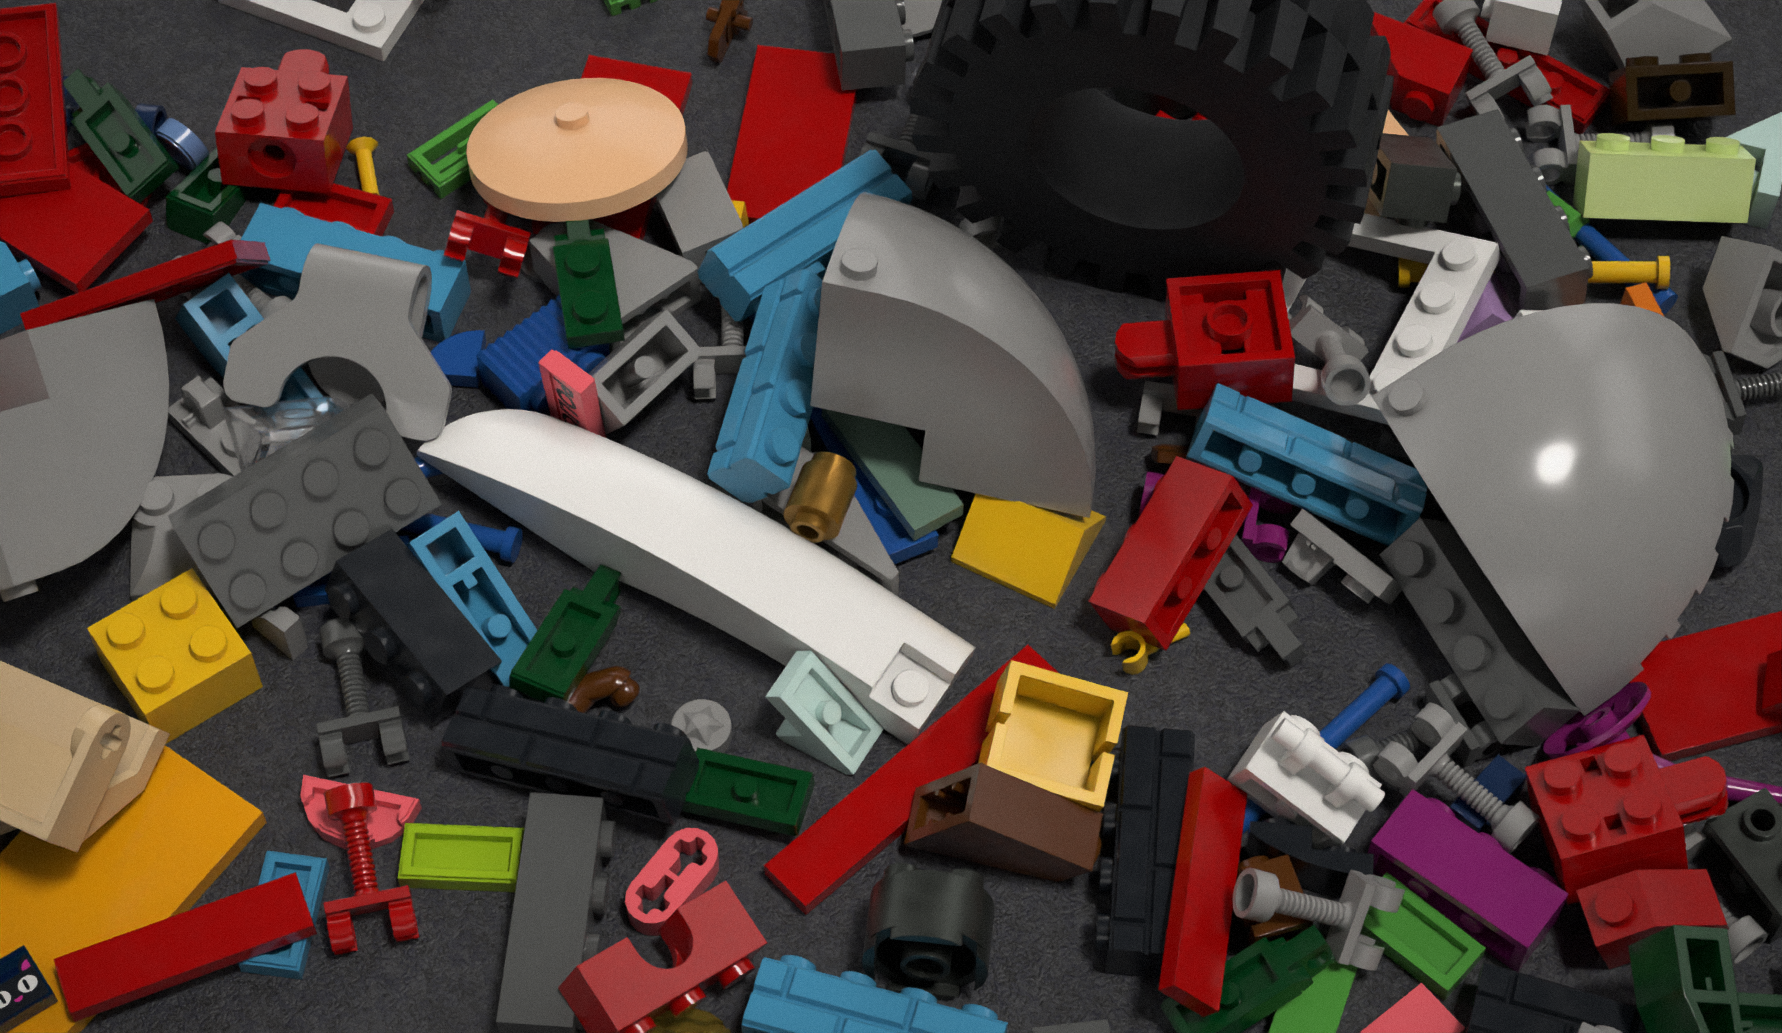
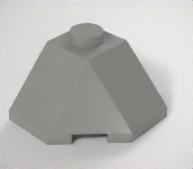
[1702,236,1782,369]

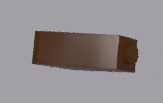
[904,763,1103,882]

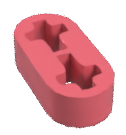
[625,828,719,936]

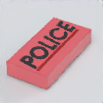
[538,349,606,438]

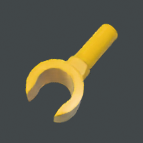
[1111,622,1190,675]

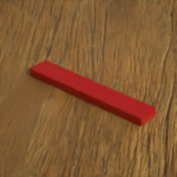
[764,645,1059,915]

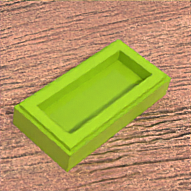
[398,823,525,892]

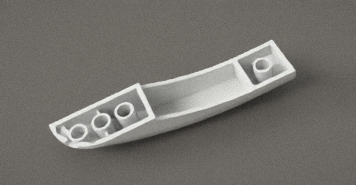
[417,409,976,745]

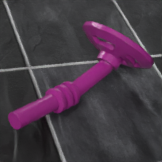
[1543,682,1782,803]

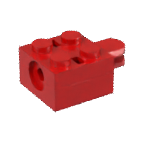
[215,49,353,193]
[1115,270,1295,410]
[1524,734,1729,905]

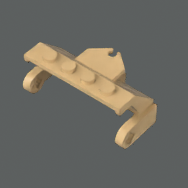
[0,661,170,852]

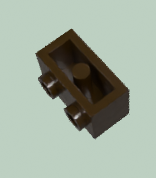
[1609,53,1736,126]

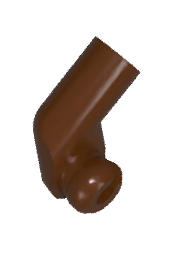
[568,665,640,713]

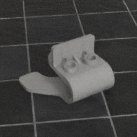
[223,243,452,441]

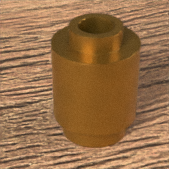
[783,452,857,543]

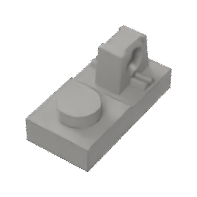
[168,376,282,477]
[1282,508,1402,605]

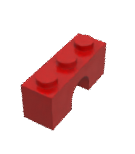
[558,881,767,1033]

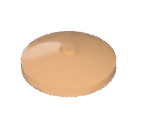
[466,78,688,222]

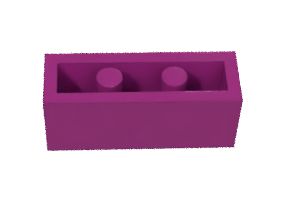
[1367,789,1569,972]

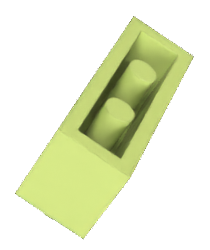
[1573,133,1756,223]

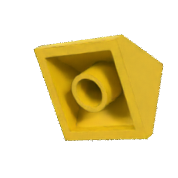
[951,493,1106,609]

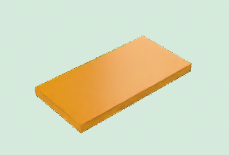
[0,745,267,1033]

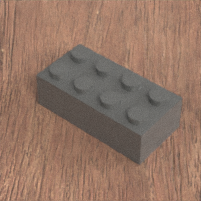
[168,394,442,628]

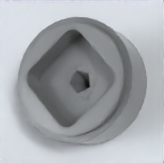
[671,699,732,753]

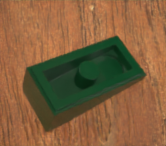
[166,148,255,244]

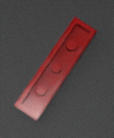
[1404,0,1610,134]
[1158,766,1248,1017]
[53,872,317,1022]

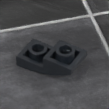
[1244,818,1374,899]

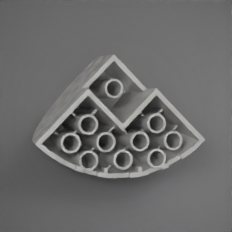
[810,192,1096,518]
[0,299,169,602]
[1372,303,1734,716]

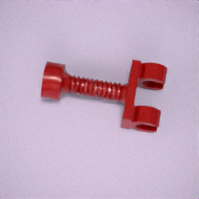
[443,197,531,279]
[323,783,419,955]

